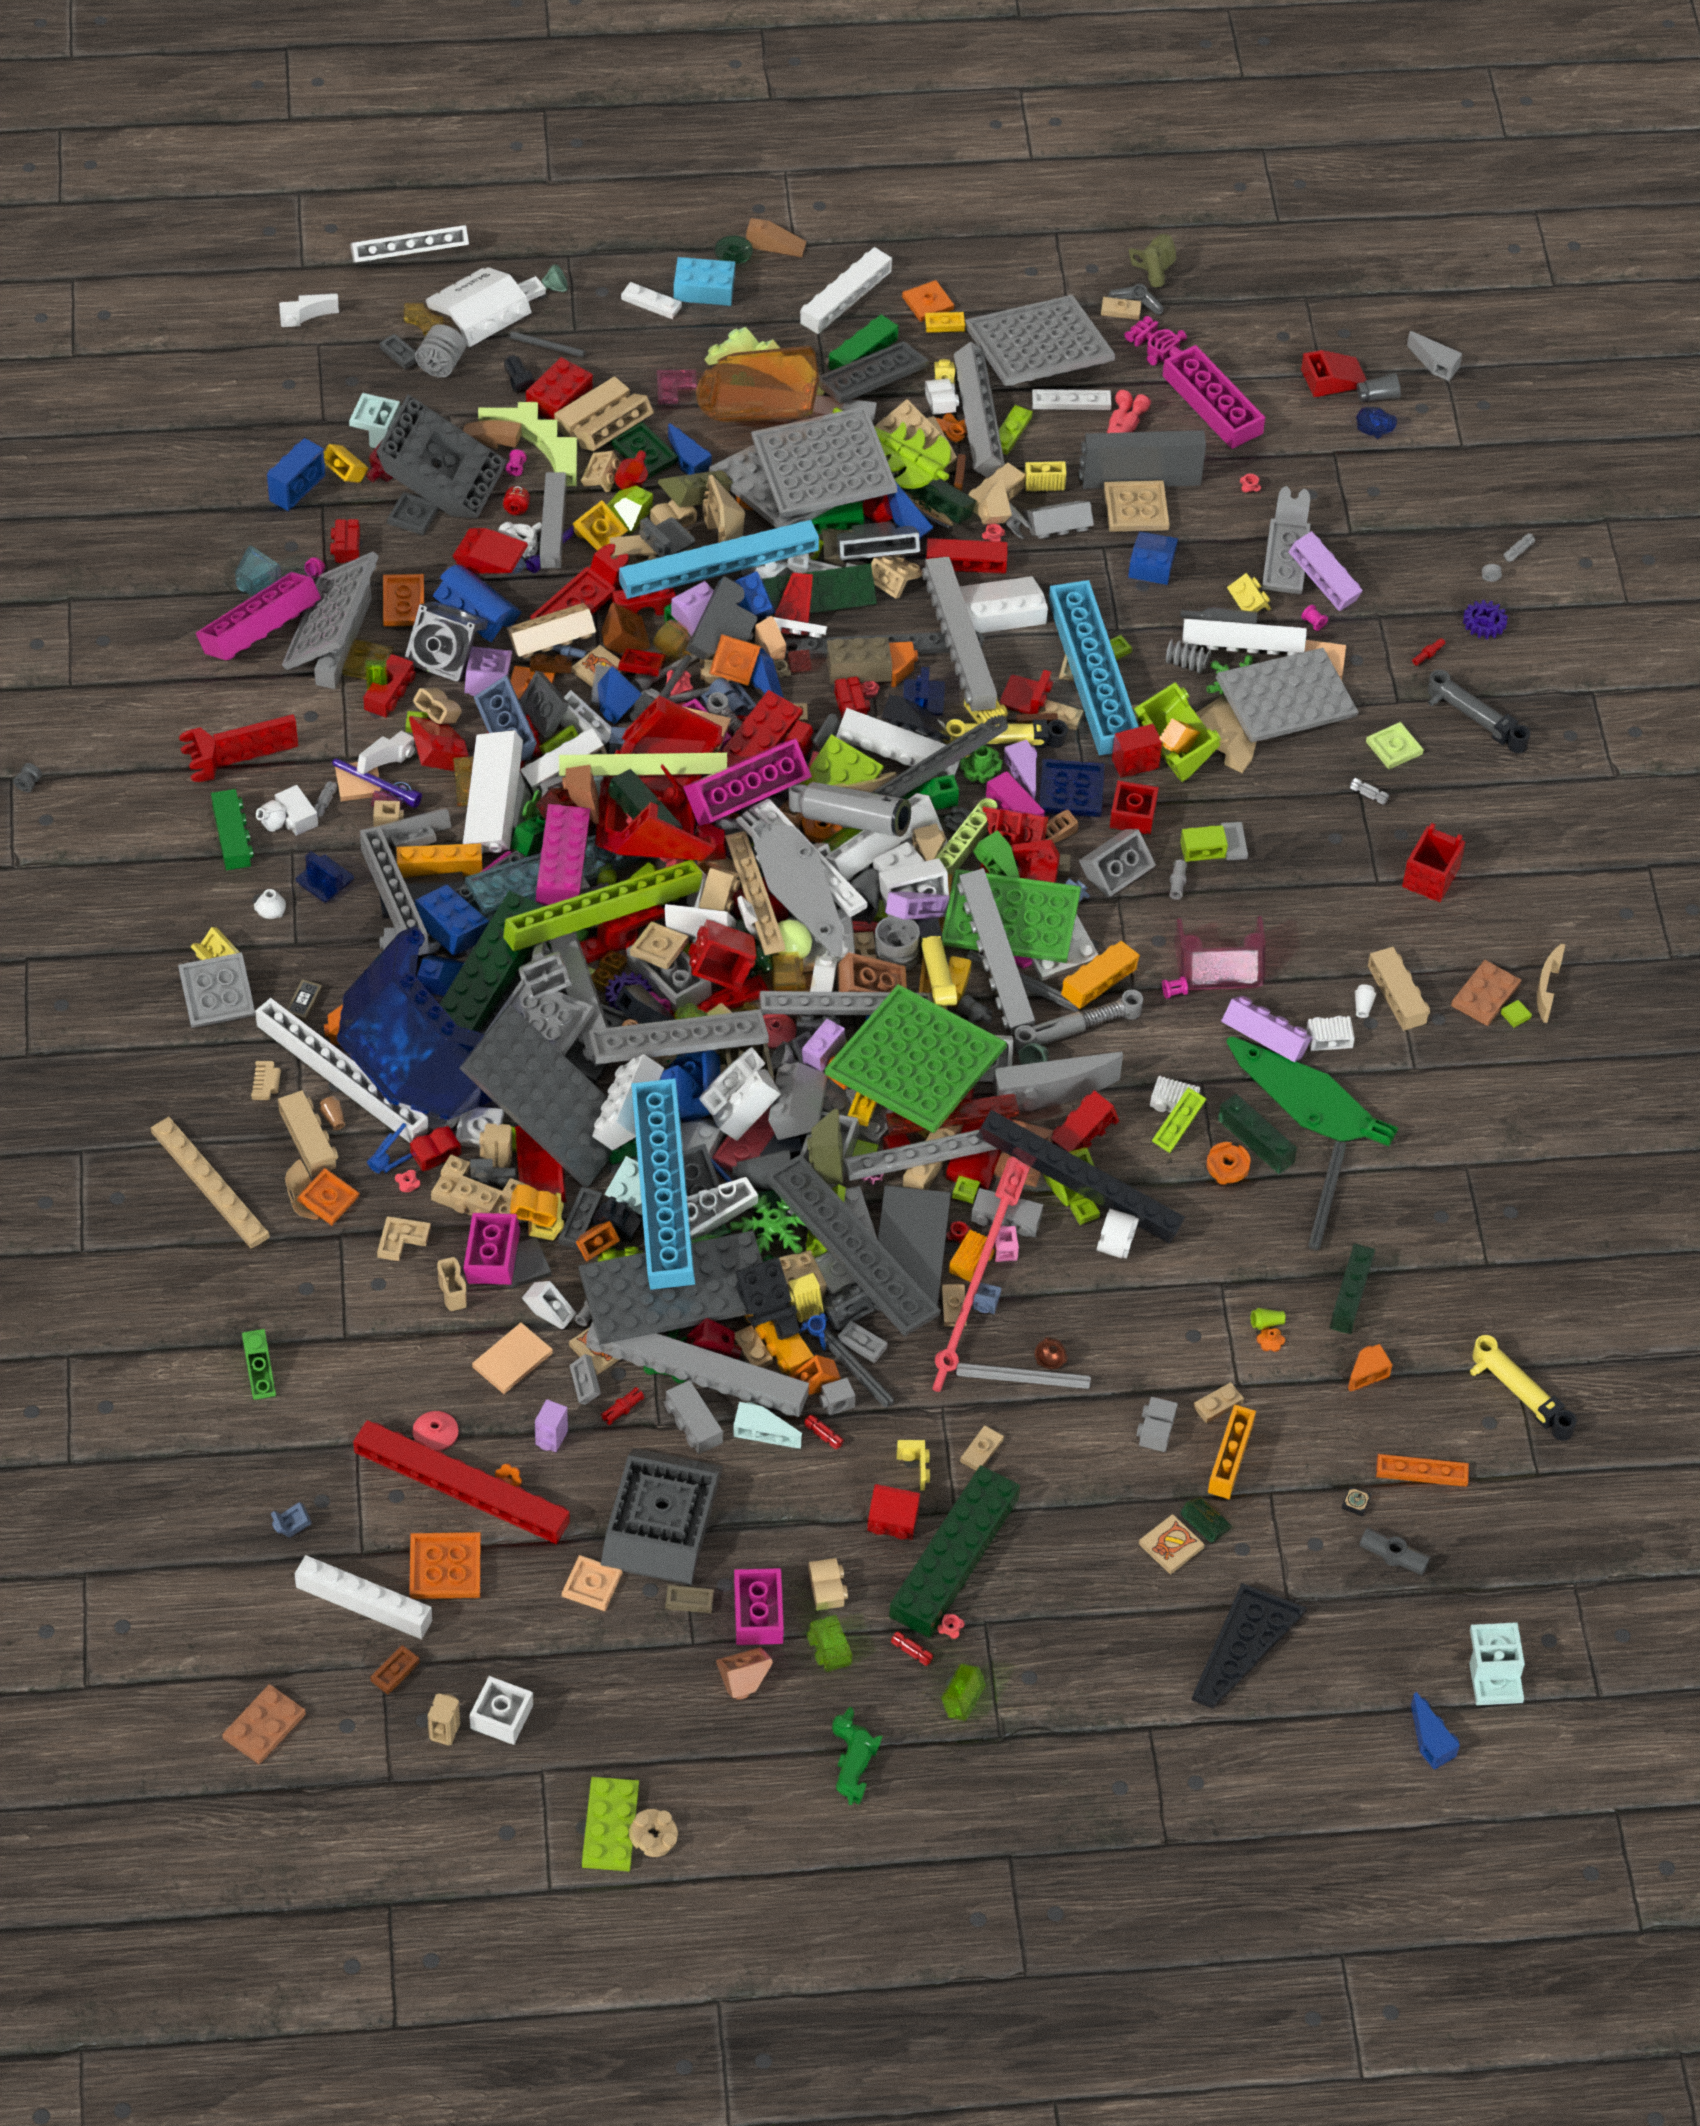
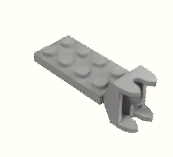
[1262,486,1311,595]
[519,941,573,1001]

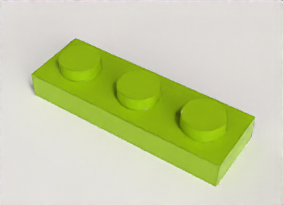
[998,405,1033,455]
[1152,1087,1207,1154]

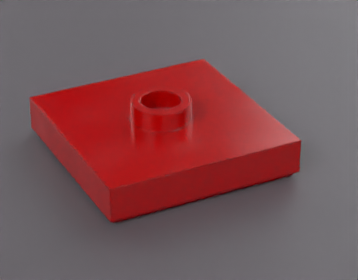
[618,648,666,677]

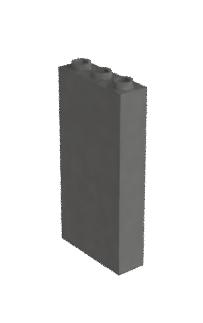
[1078,430,1206,489]
[870,1186,951,1311]

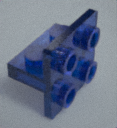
[903,667,945,715]
[296,851,354,903]

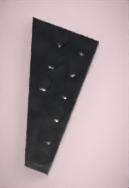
[1192,1583,1307,1709]

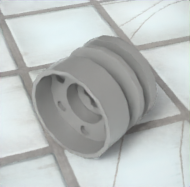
[415,325,466,377]
[875,916,920,971]

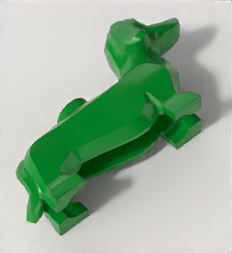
[832,1707,882,1805]

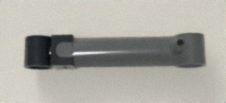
[1427,670,1530,753]

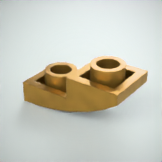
[591,950,627,993]

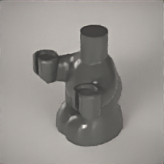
[957,995,993,1025]

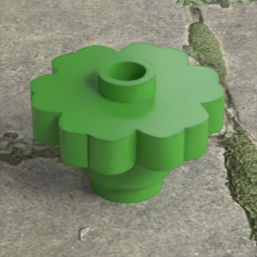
[960,745,1002,783]

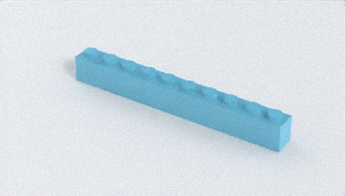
[619,520,819,599]

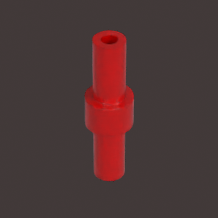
[1412,638,1446,666]

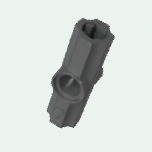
[1359,1527,1431,1576]

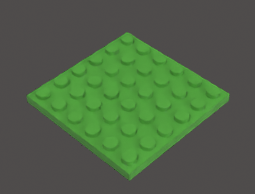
[825,984,1007,1133]

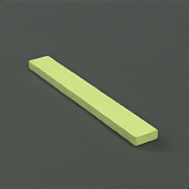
[559,753,727,777]

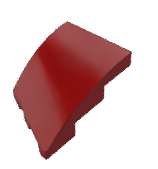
[983,806,1048,849]

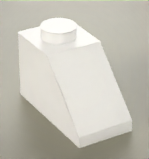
[522,1281,576,1329]

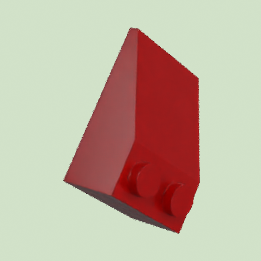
[453,528,528,574]
[409,716,469,772]

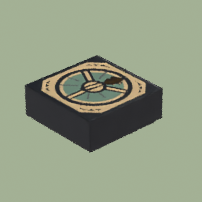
[1341,1487,1371,1516]

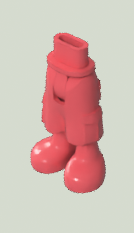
[1107,390,1151,433]

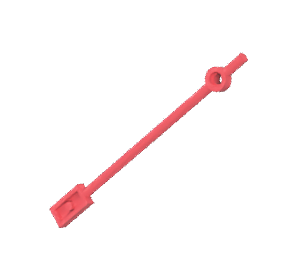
[932,1157,1030,1392]

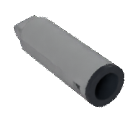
[789,782,911,837]

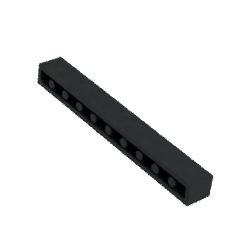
[976,1110,1185,1244]

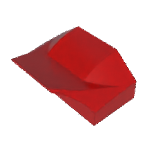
[863,495,893,523]

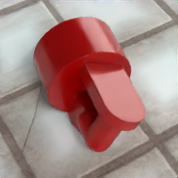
[614,450,648,490]

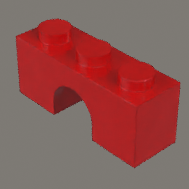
[612,587,676,616]
[363,654,416,718]

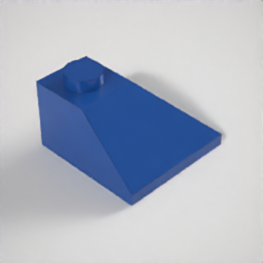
[597,666,642,725]
[417,955,465,996]

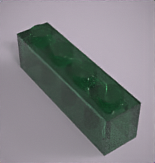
[898,467,976,524]
[607,769,683,830]
[1218,1094,1297,1174]
[1330,1243,1375,1334]

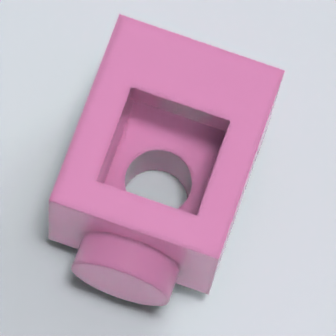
[993,1226,1019,1262]

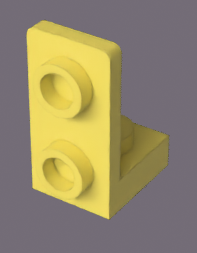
[897,1440,930,1491]

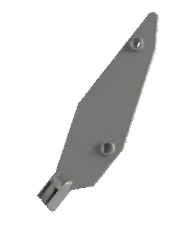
[736,807,842,957]

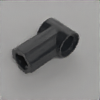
[504,355,534,393]

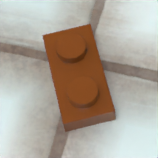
[370,1645,420,1695]

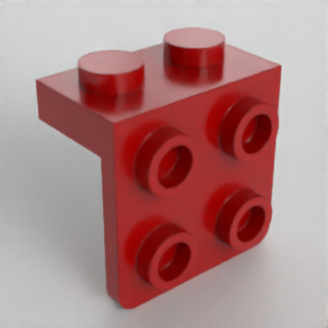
[1000,670,1054,714]
[1012,839,1060,883]

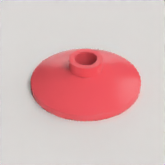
[763,1014,796,1049]
[413,1411,458,1451]

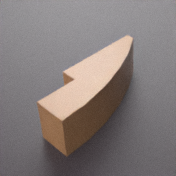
[463,420,522,449]

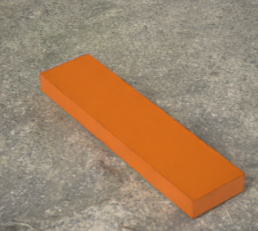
[1376,1454,1469,1487]

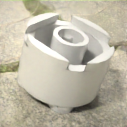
[1096,1208,1139,1259]

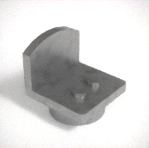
[404,601,488,681]

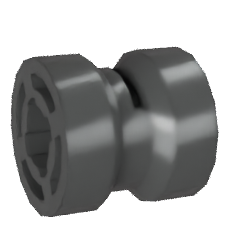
[13,763,42,792]

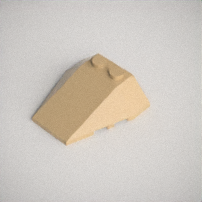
[1196,694,1257,773]

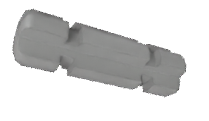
[1504,533,1535,562]
[1350,778,1389,805]
[313,781,337,817]

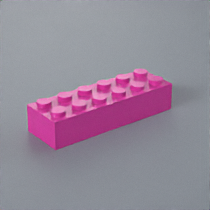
[1162,345,1265,449]
[196,572,321,660]
[683,738,812,826]
[536,804,590,906]

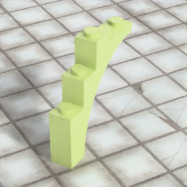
[704,327,825,396]
[478,402,577,486]

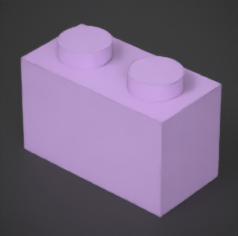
[802,1019,846,1072]
[535,1399,568,1453]

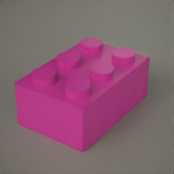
[463,1213,520,1285]
[734,1568,784,1645]

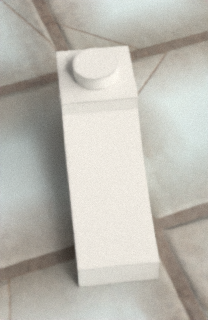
[279,294,339,327]
[357,731,415,775]

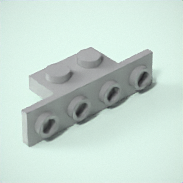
[377,808,451,852]

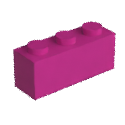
[986,771,1045,816]

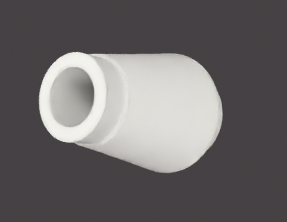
[1355,985,1376,1018]

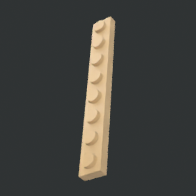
[725,831,785,955]
[151,1117,270,1249]

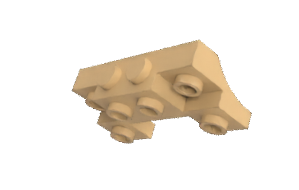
[431,1155,530,1216]

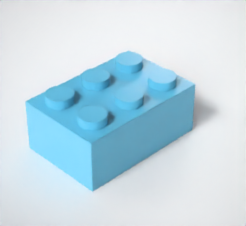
[674,257,735,306]

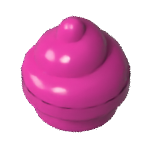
[304,557,325,578]

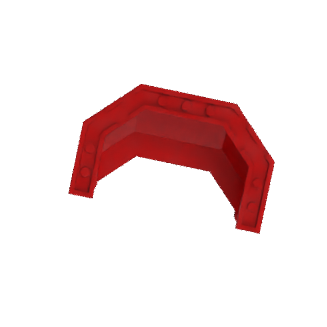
[595,695,723,861]

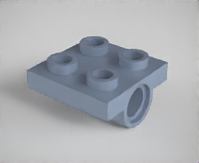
[700,678,756,716]

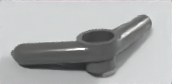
[1108,284,1164,315]

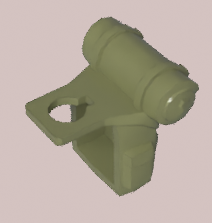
[1129,234,1176,287]

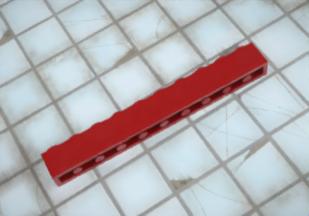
[353,1420,570,1544]

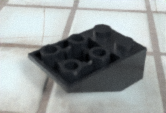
[881,695,951,742]

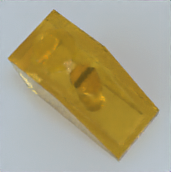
[453,756,474,806]

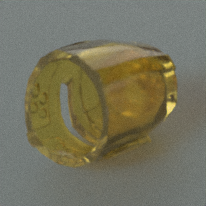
[653,619,691,660]

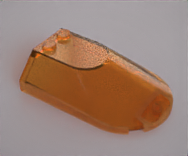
[696,346,819,422]

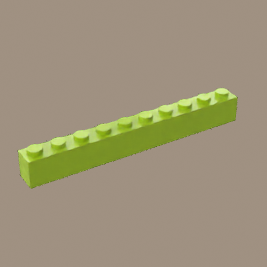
[503,860,703,951]

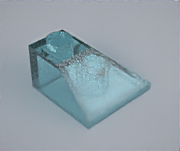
[235,545,281,596]

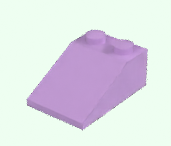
[671,581,714,637]
[465,646,512,696]

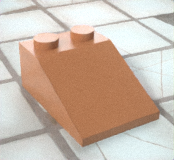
[837,952,907,992]

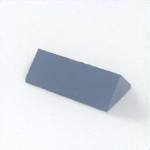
[474,675,537,761]

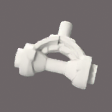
[498,522,542,558]

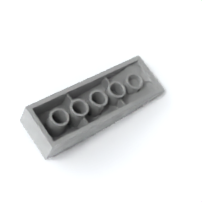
[992,1052,1123,1114]

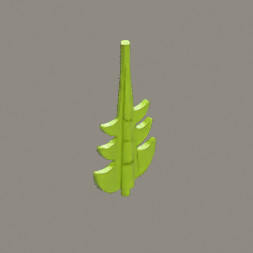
[833,407,951,489]

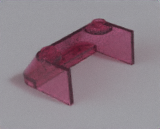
[1175,916,1266,990]

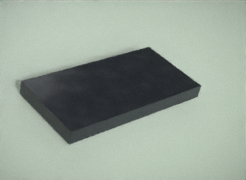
[379,871,464,918]

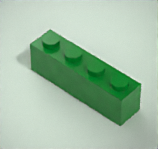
[828,314,899,370]
[811,502,864,534]
[211,789,254,871]

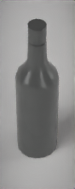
[1180,607,1257,624]

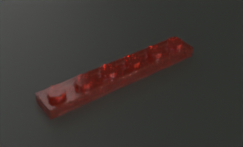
[886,1093,1019,1136]

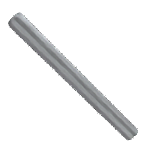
[956,1363,1091,1389]

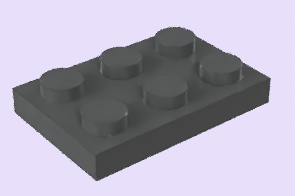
[519,671,570,739]

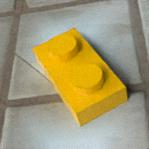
[925,312,965,332]
[847,1092,877,1127]

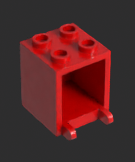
[1402,823,1466,903]
[688,919,756,992]

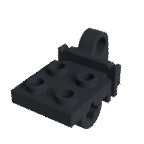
[735,1257,800,1340]

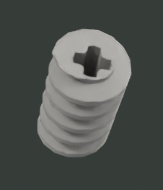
[1166,638,1211,674]

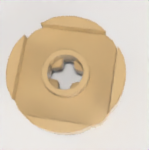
[629,1809,678,1857]

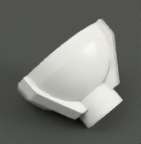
[256,800,286,832]
[254,889,286,919]

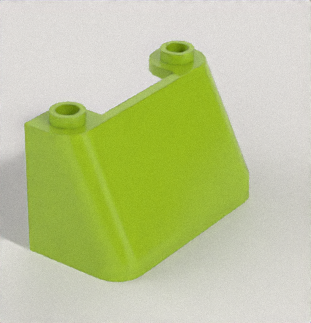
[1134,682,1221,782]

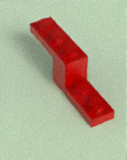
[580,904,665,964]

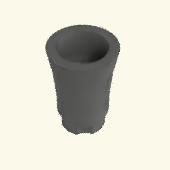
[1357,372,1401,402]

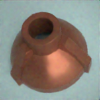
[1035,1337,1068,1369]

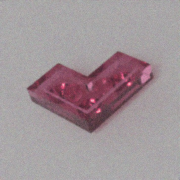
[657,369,697,404]

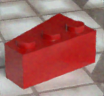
[1051,1090,1120,1152]

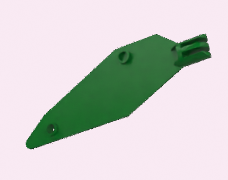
[1227,1037,1398,1147]

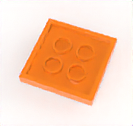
[409,1532,481,1599]

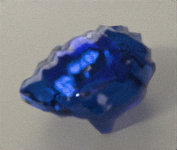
[1356,407,1397,439]

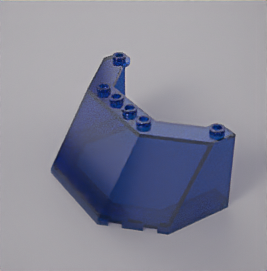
[337,926,493,1120]

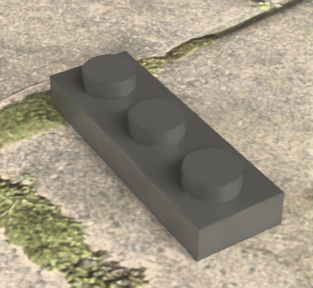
[559,1187,603,1250]

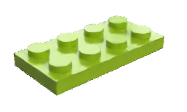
[582,1777,639,1871]

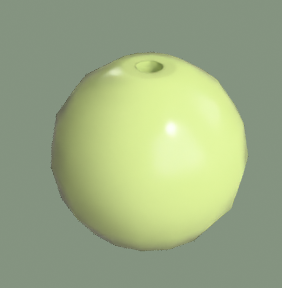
[774,919,813,964]

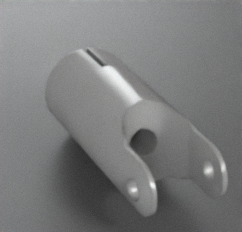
[1005,502,1032,539]

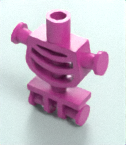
[1124,316,1187,365]

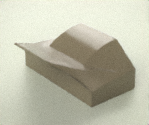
[821,529,852,564]

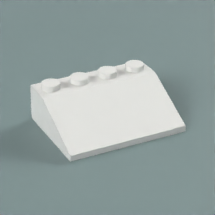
[960,576,1048,633]

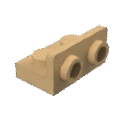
[581,451,621,492]

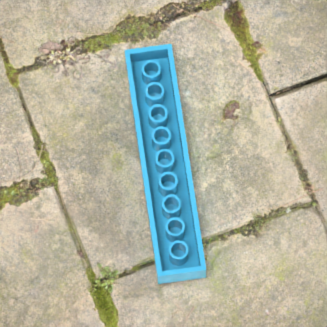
[1048,580,1138,755]
[631,1079,695,1290]

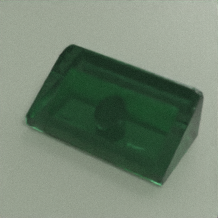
[1180,1496,1232,1543]

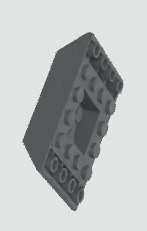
[376,394,507,518]
[601,1448,723,1585]

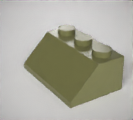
[657,470,733,508]
[807,1109,843,1184]

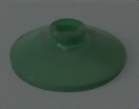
[715,235,753,264]

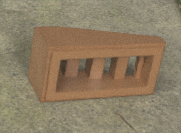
[1045,809,1078,843]

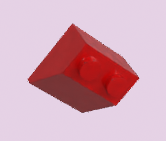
[867,1484,920,1540]

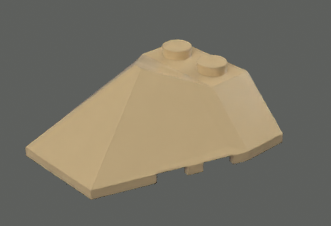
[703,475,745,543]

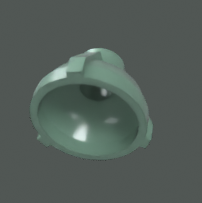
[542,264,568,292]
[1018,1043,1048,1065]

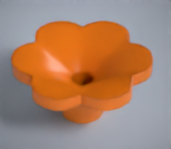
[1256,1328,1285,1352]
[495,1463,522,1486]

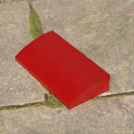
[946,1102,1013,1190]
[515,1126,567,1203]

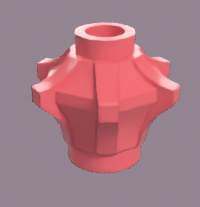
[666,670,694,696]

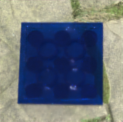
[1039,759,1105,817]

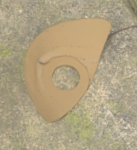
[285,1159,318,1220]

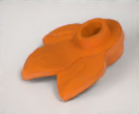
[935,413,968,442]

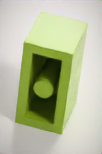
[1180,825,1228,862]

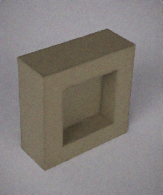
[1057,854,1070,876]

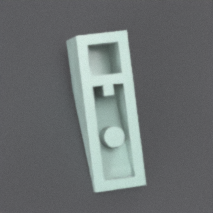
[733,1402,802,1449]

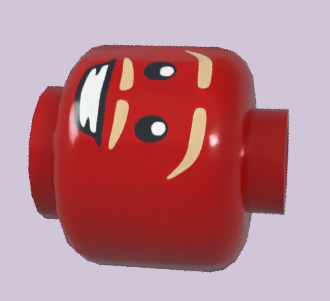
[503,486,530,516]

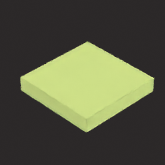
[1366,722,1424,769]

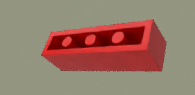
[926,538,1007,573]

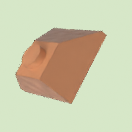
[562,765,599,824]
[716,1647,773,1699]

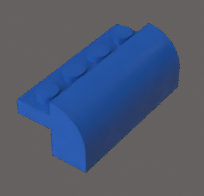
[433,565,522,642]

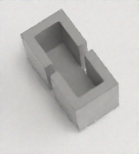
[1136,1397,1178,1452]

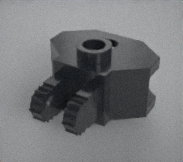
[593,1196,642,1242]

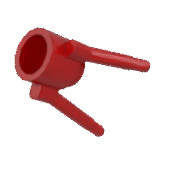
[643,764,685,808]

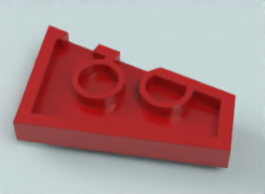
[774,573,813,636]

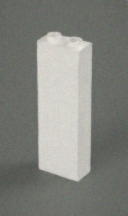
[463,730,523,853]

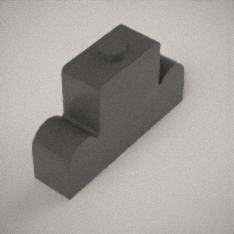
[837,522,920,561]
[685,576,757,660]

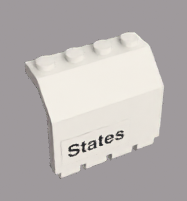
[426,268,532,347]

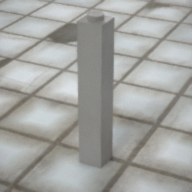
[540,472,567,568]

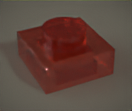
[788,649,811,672]

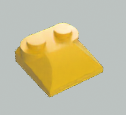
[573,500,628,551]

